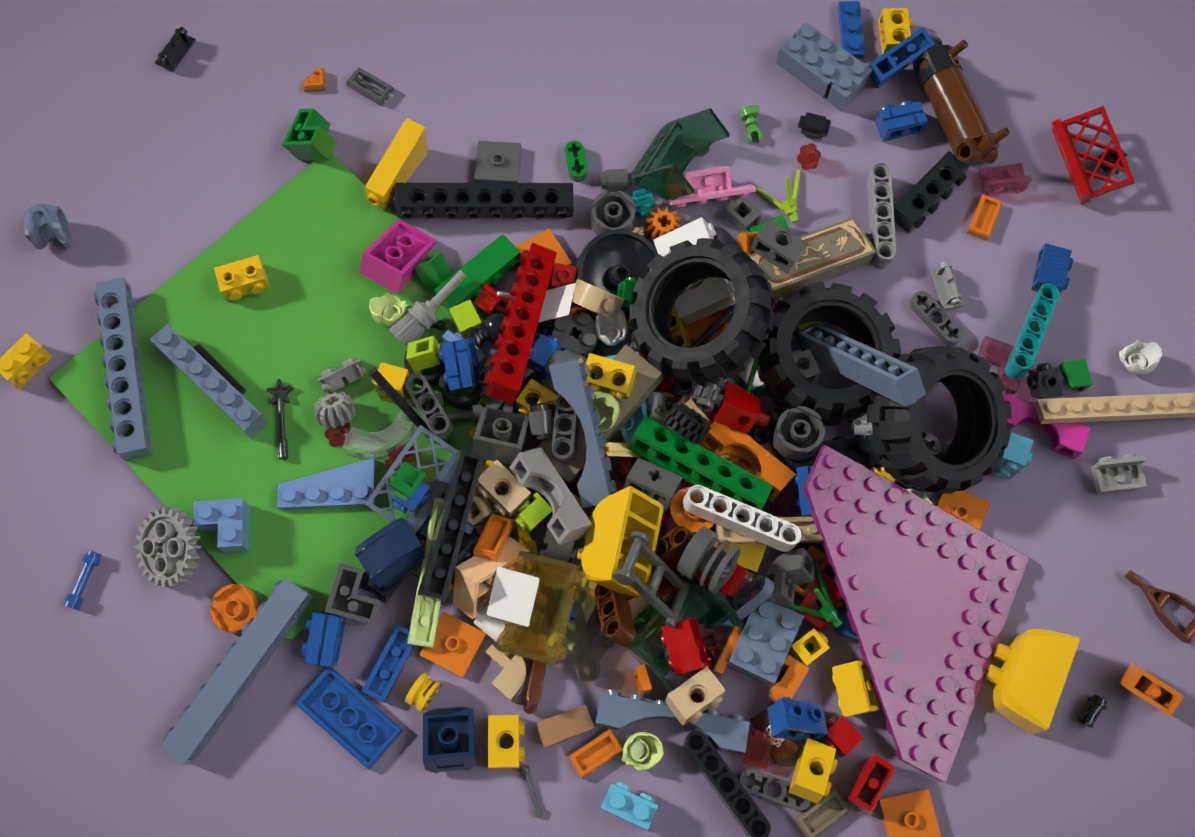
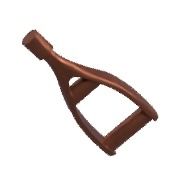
[1124,570,1195,644]
[523,624,551,714]

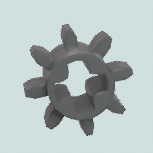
[692,382,724,412]

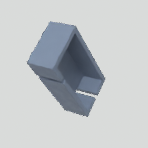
[776,22,872,112]

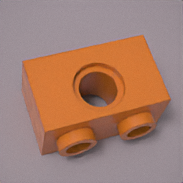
[1118,662,1185,717]

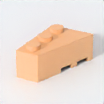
[453,536,529,619]

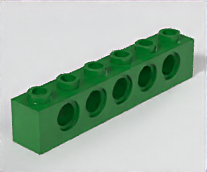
[627,416,773,510]

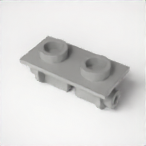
[930,261,965,309]
[318,356,367,393]

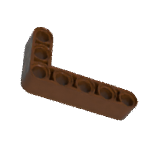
[594,526,695,647]

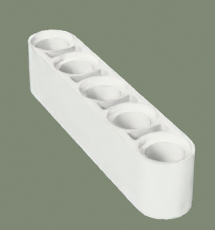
[682,485,802,552]

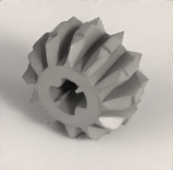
[314,391,356,429]

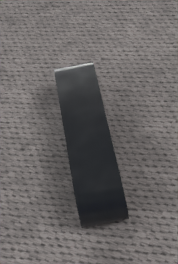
[683,731,771,837]

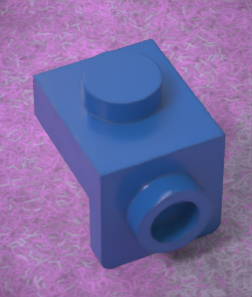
[391,482,430,514]

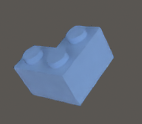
[193,498,250,554]

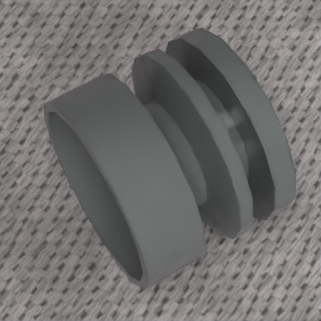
[677,526,741,594]

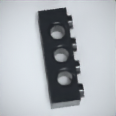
[894,151,969,233]
[780,435,880,473]

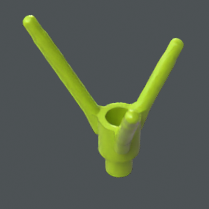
[756,170,801,223]

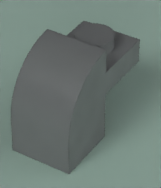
[767,548,816,608]

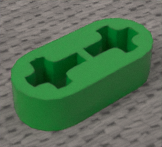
[565,141,588,182]

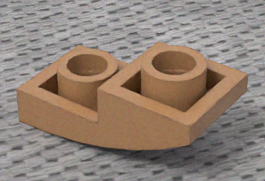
[536,705,595,749]

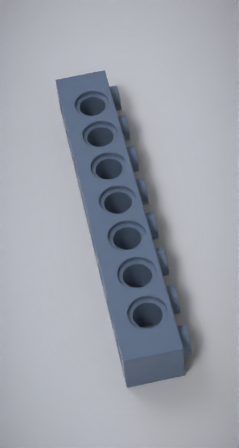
[94,277,153,461]

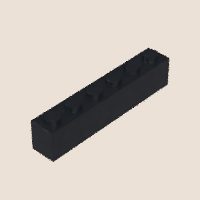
[418,450,485,602]

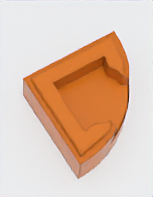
[303,68,326,92]

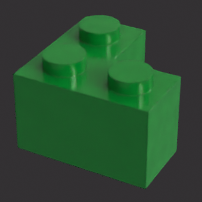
[282,108,337,160]

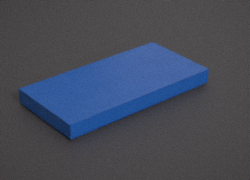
[295,666,404,770]

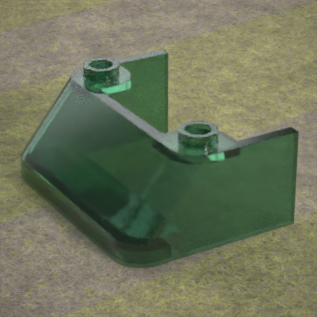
[630,108,730,200]
[625,576,744,693]

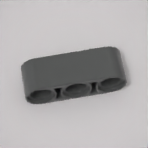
[405,374,454,439]
[552,394,580,463]

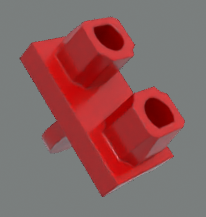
[474,284,509,316]

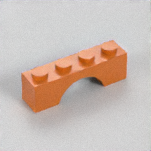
[700,422,796,503]

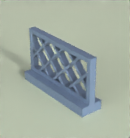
[365,425,459,534]

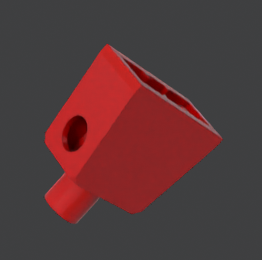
[714,381,771,433]

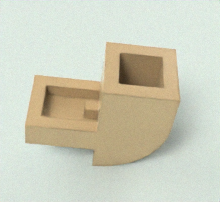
[572,279,624,320]
[486,645,527,702]

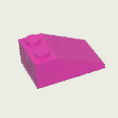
[359,219,436,295]

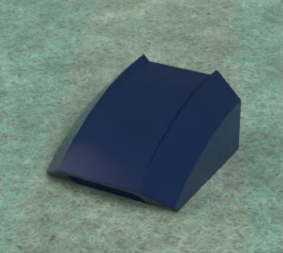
[355,518,425,588]
[423,706,476,773]

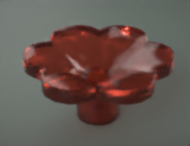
[797,143,821,170]
[325,423,355,447]

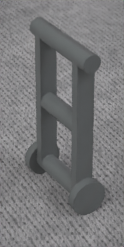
[614,531,691,628]

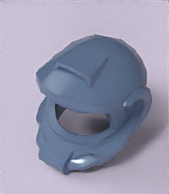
[24,204,73,249]

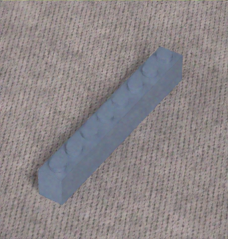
[797,323,926,407]
[160,577,314,765]

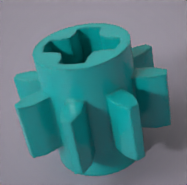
[631,189,655,217]

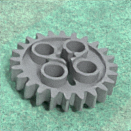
[135,507,201,587]

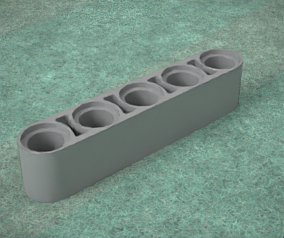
[867,162,896,269]

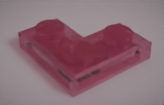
[978,336,1020,394]

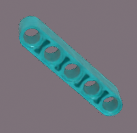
[1005,284,1060,380]

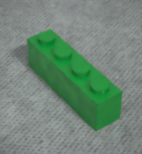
[434,234,521,312]

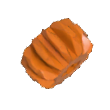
[645,207,682,242]

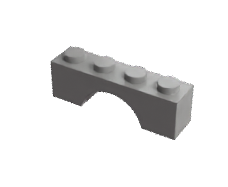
[509,448,592,545]

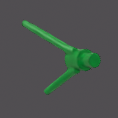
[781,562,843,628]

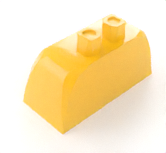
[577,486,664,597]
[985,629,1080,735]

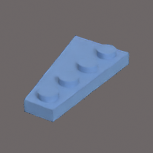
[277,458,375,510]

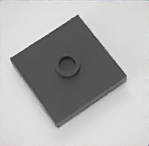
[474,141,521,183]

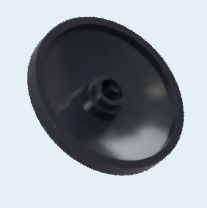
[576,230,658,320]

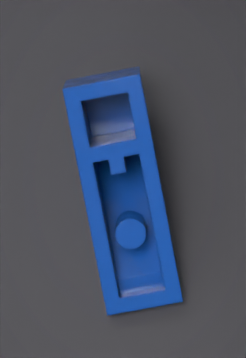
[868,27,935,88]

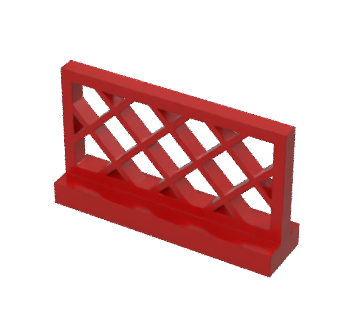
[1051,106,1135,205]

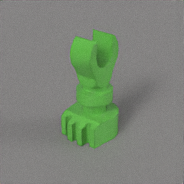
[739,105,762,145]

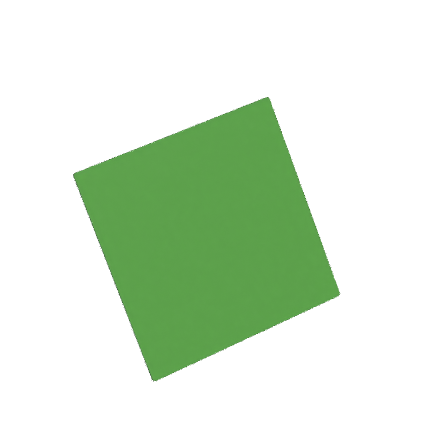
[50,154,543,640]

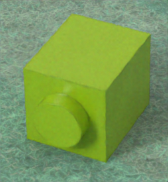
[449,300,483,339]

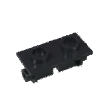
[155,27,196,72]

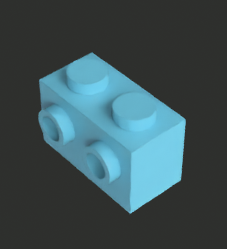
[993,432,1033,479]
[600,781,658,831]

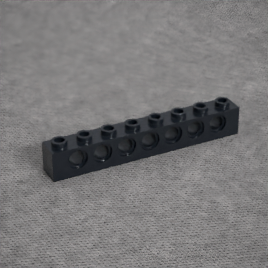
[395,183,574,219]

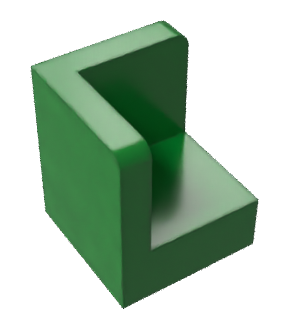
[414,252,453,290]
[1058,359,1092,392]
[388,462,426,499]

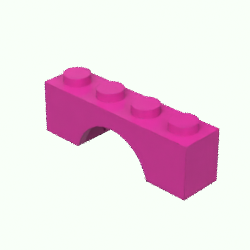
[1003,393,1091,459]

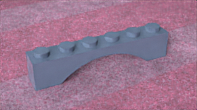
[150,324,268,439]
[549,356,617,508]
[595,690,750,754]

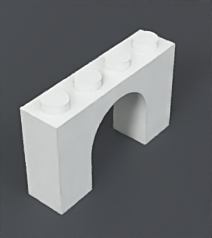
[654,217,736,325]

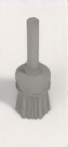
[389,270,467,347]

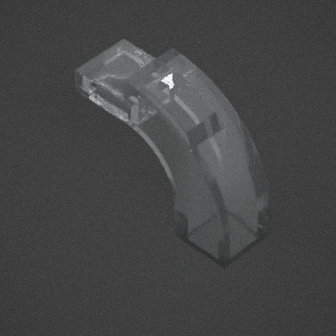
[342,397,418,460]

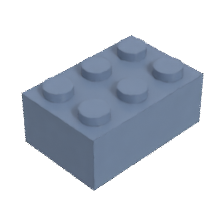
[727,599,804,687]

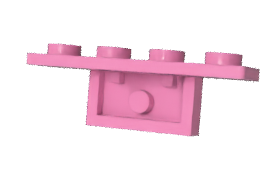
[667,166,756,208]

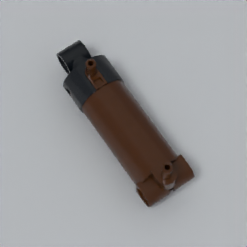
[913,35,1010,164]

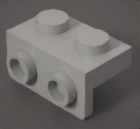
[1091,454,1147,494]

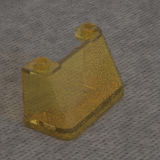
[497,551,584,665]

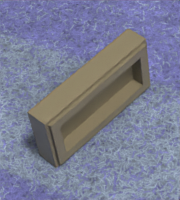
[794,789,851,837]

